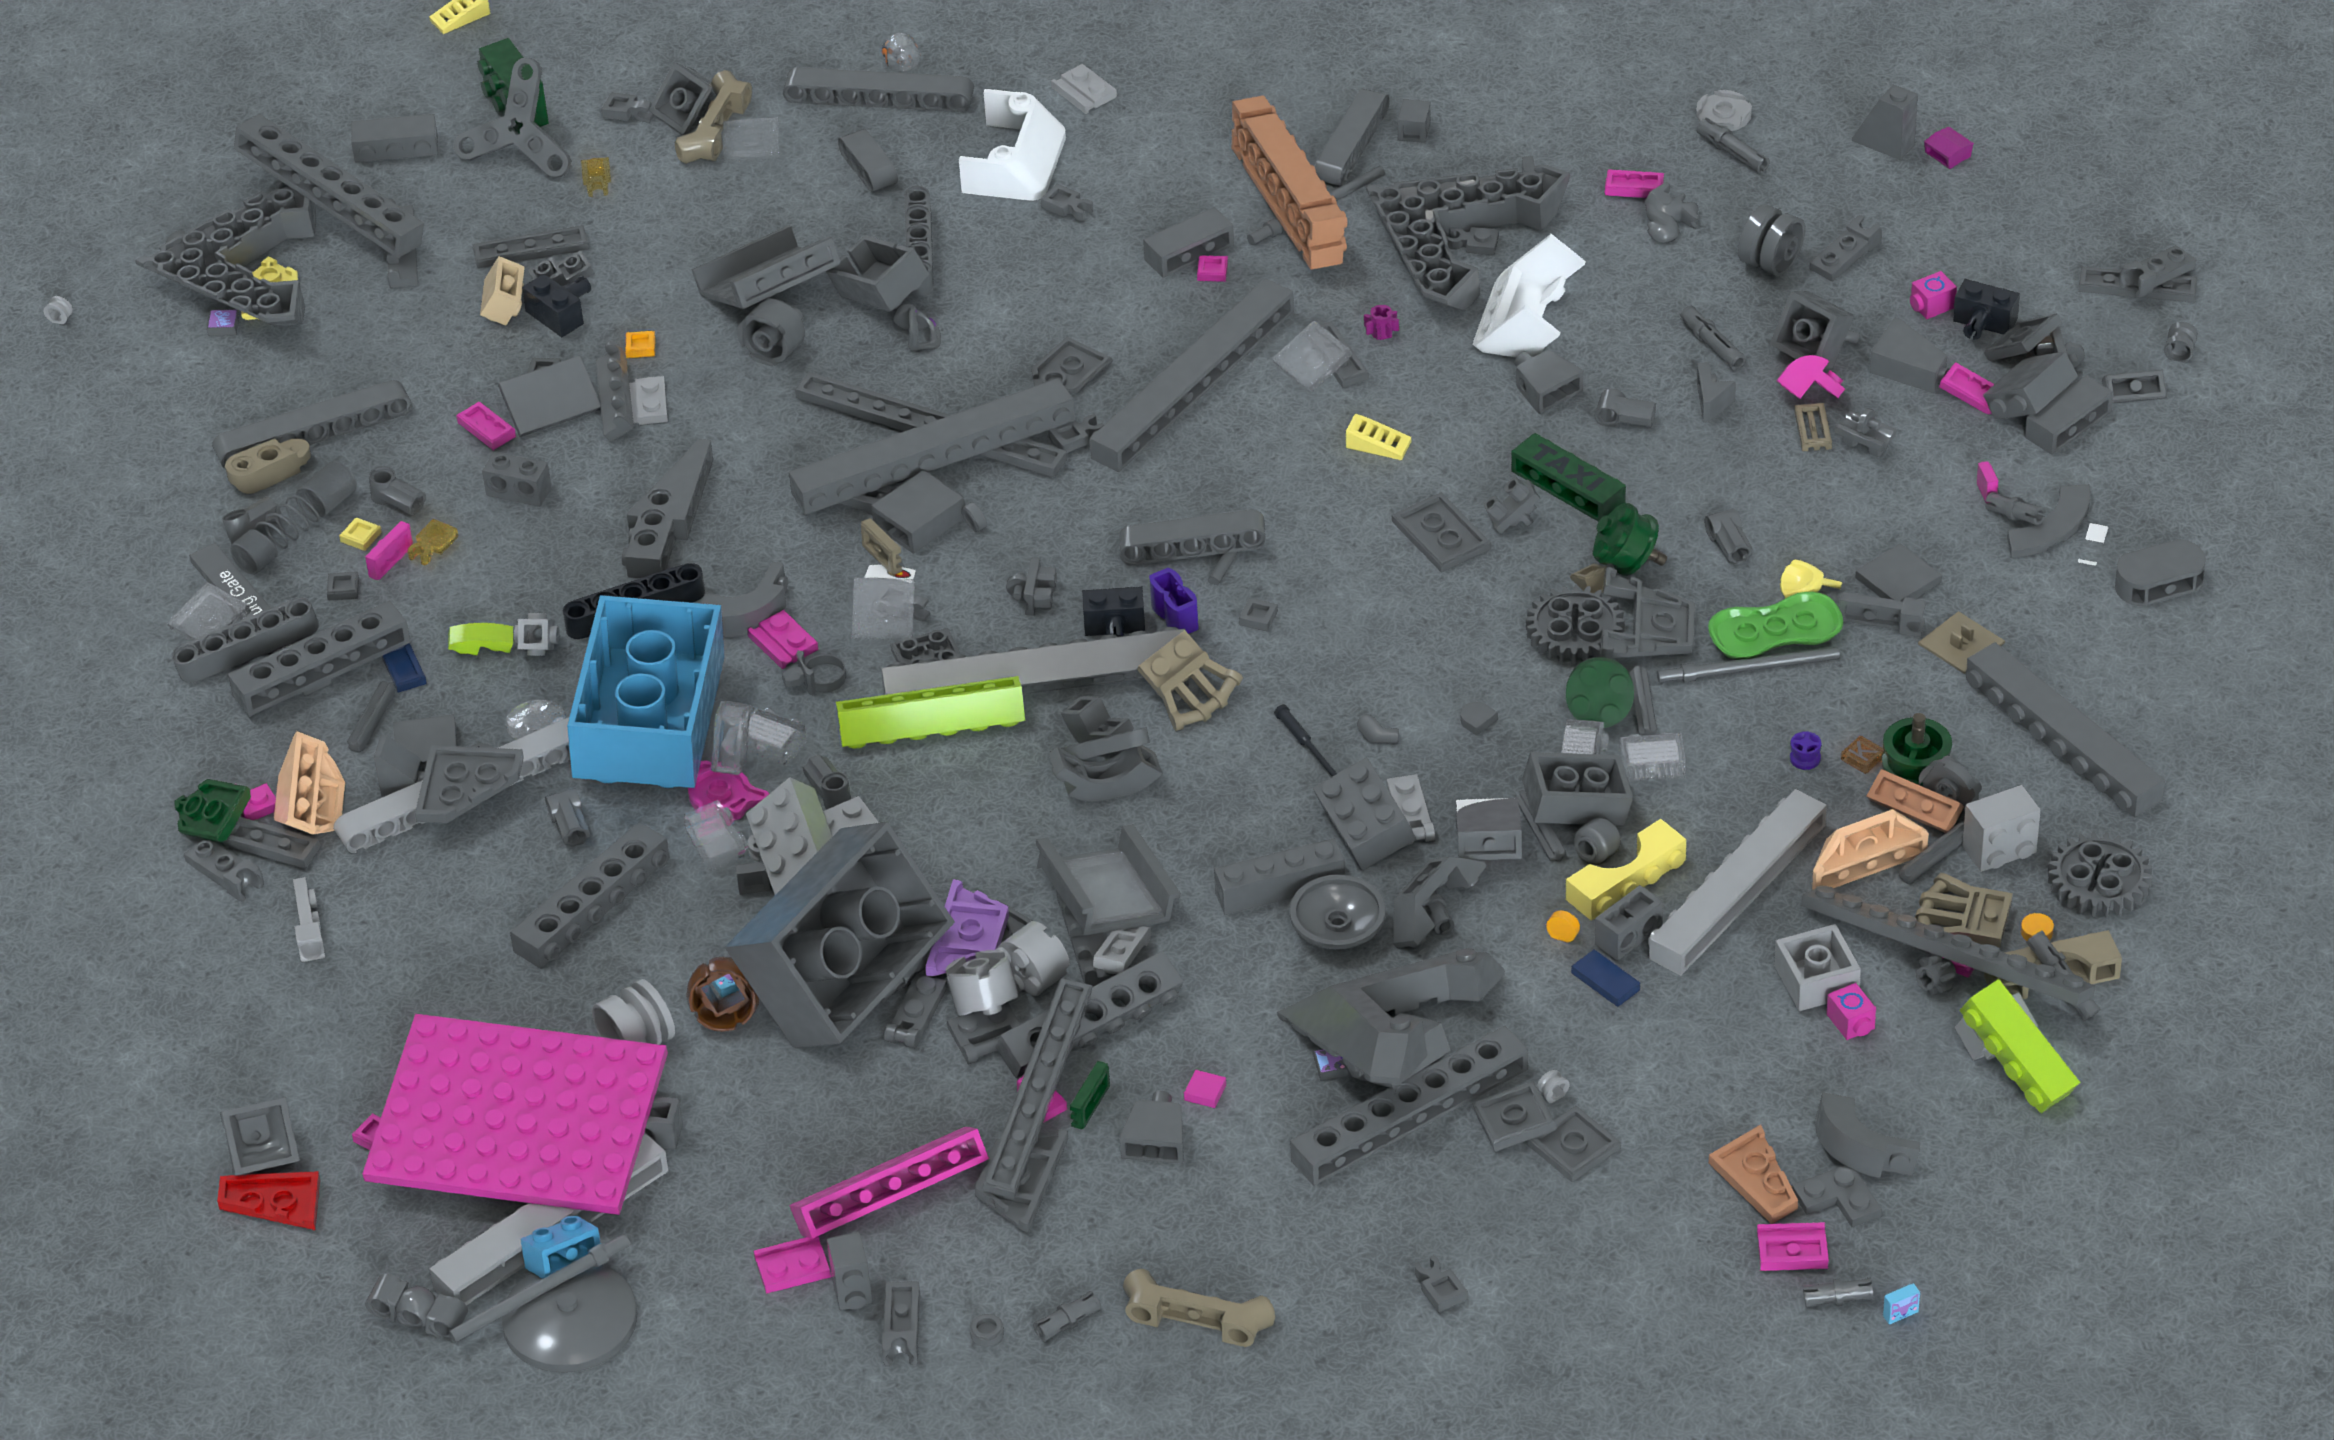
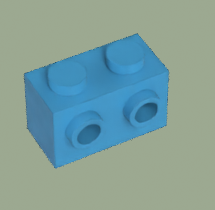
[521,1216,601,1279]

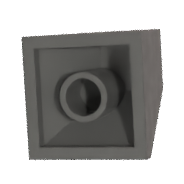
[649,62,713,135]

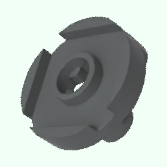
[1919,756,1982,818]

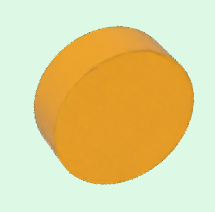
[1546,910,1580,943]
[2021,913,2054,941]

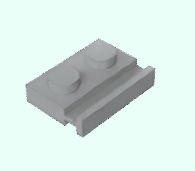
[1051,64,1117,114]
[629,376,668,425]

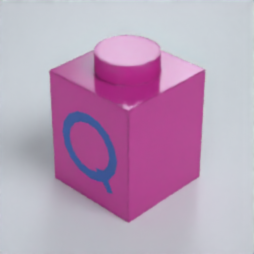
[1910,271,1957,320]
[1827,983,1876,1040]

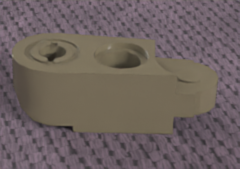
[225,438,311,494]

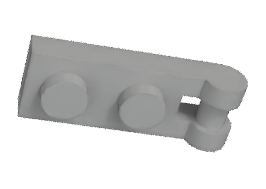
[1387,774,1435,845]
[1093,926,1151,974]

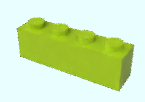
[1959,979,2081,1114]

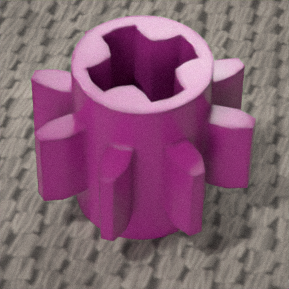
[1364,305,1399,340]

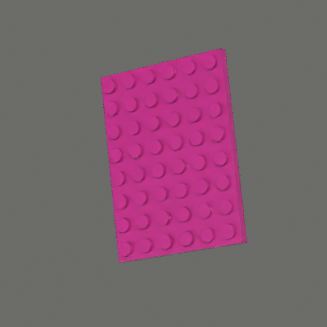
[362,1014,668,1215]

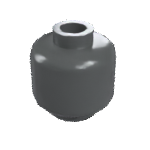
[1574,818,1621,864]

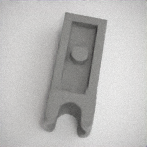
[293,877,325,962]

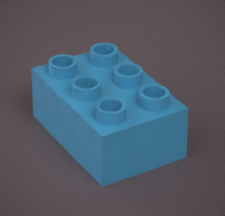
[567,595,725,788]

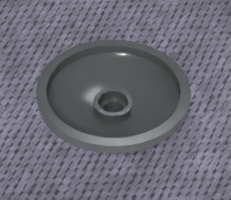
[1290,875,1386,949]

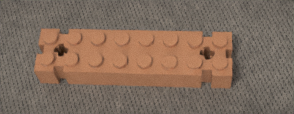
[1231,95,1347,270]

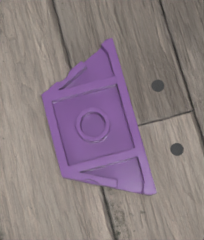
[925,879,1009,976]

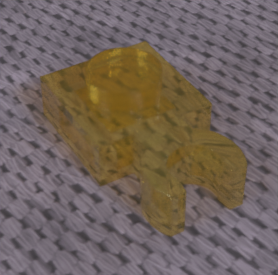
[581,157,611,197]
[408,519,458,566]

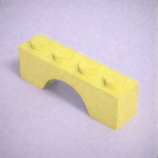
[1566,819,1686,921]

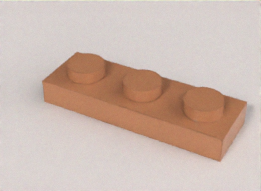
[1866,769,1964,833]

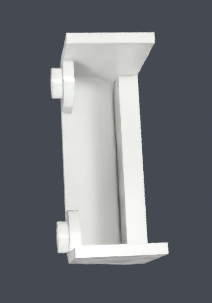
[959,89,1066,201]
[1473,234,1586,358]

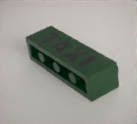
[1511,433,1626,522]

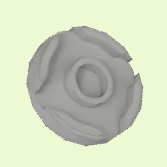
[1696,90,1752,131]

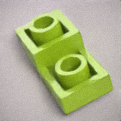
[448,623,513,656]

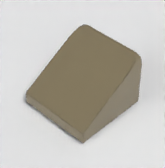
[1570,563,1610,594]

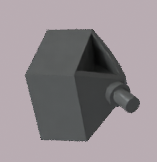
[1770,291,1860,369]

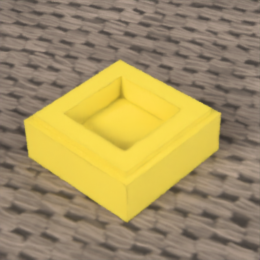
[339,518,382,551]

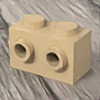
[480,256,524,326]

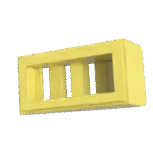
[429,0,490,34]
[1346,414,1411,460]

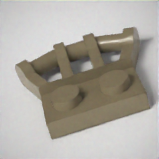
[1137,630,1243,731]
[1915,873,2013,948]

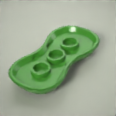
[1708,592,1843,660]

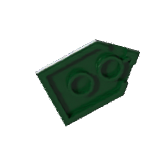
[174,779,251,842]

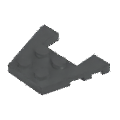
[1600,567,1695,658]

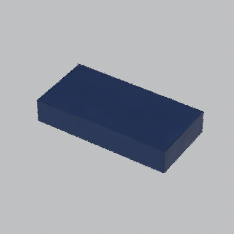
[381,643,427,693]
[1571,949,1640,1007]

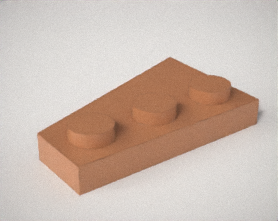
[1709,1125,1798,1224]

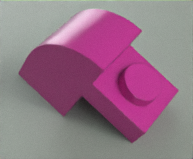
[1776,355,1845,399]

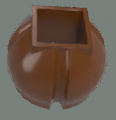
[686,956,759,1032]

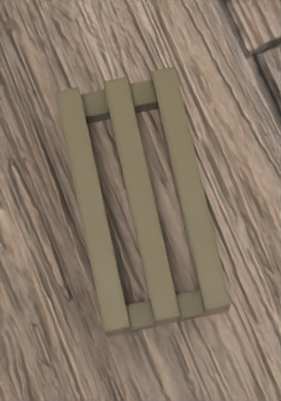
[1794,403,1832,451]
[861,518,902,575]

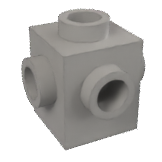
[514,613,559,656]

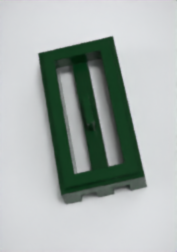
[1070,1061,1110,1130]

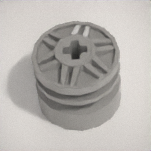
[592,979,675,1045]

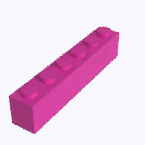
[789,1127,989,1238]

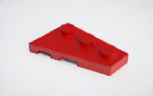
[217,1171,320,1230]

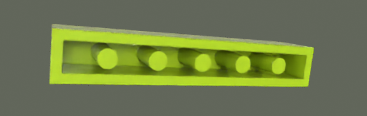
[836,676,1026,749]

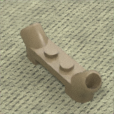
[675,70,752,164]
[1123,1269,1276,1347]

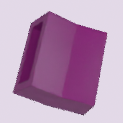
[1924,126,1974,169]

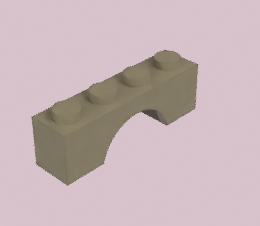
[1984,930,2122,999]

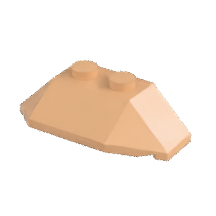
[274,731,345,834]
[1812,809,1929,890]

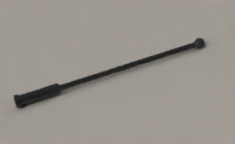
[1274,704,1337,776]

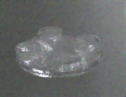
[506,699,567,740]

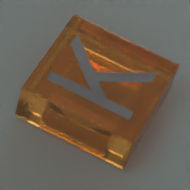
[1841,735,1884,774]

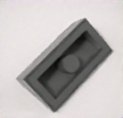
[2102,369,2167,403]

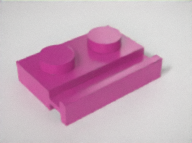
[747,610,818,669]
[1757,1222,1829,1271]
[754,1236,831,1294]

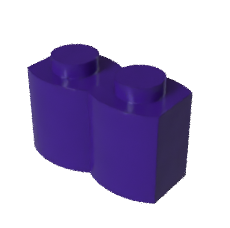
[1149,568,1199,634]

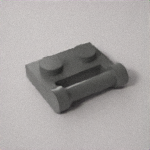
[947,1002,1020,1065]

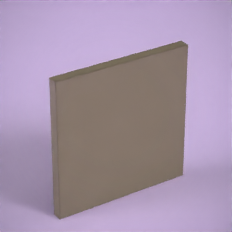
[1918,611,2005,674]

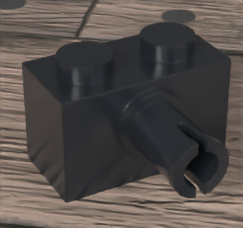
[522,274,591,338]
[1953,279,2020,340]
[1082,586,1145,637]

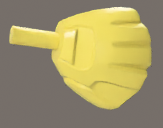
[1780,559,1842,598]

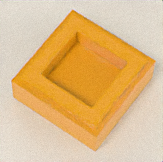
[626,331,656,358]

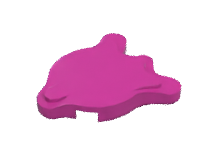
[688,761,769,832]

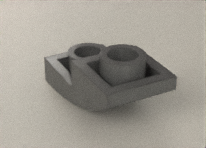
[528,250,595,286]

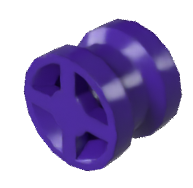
[1790,731,1822,770]

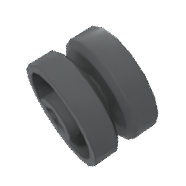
[1738,204,1805,277]

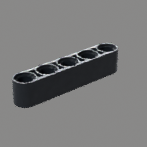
[563,563,705,639]

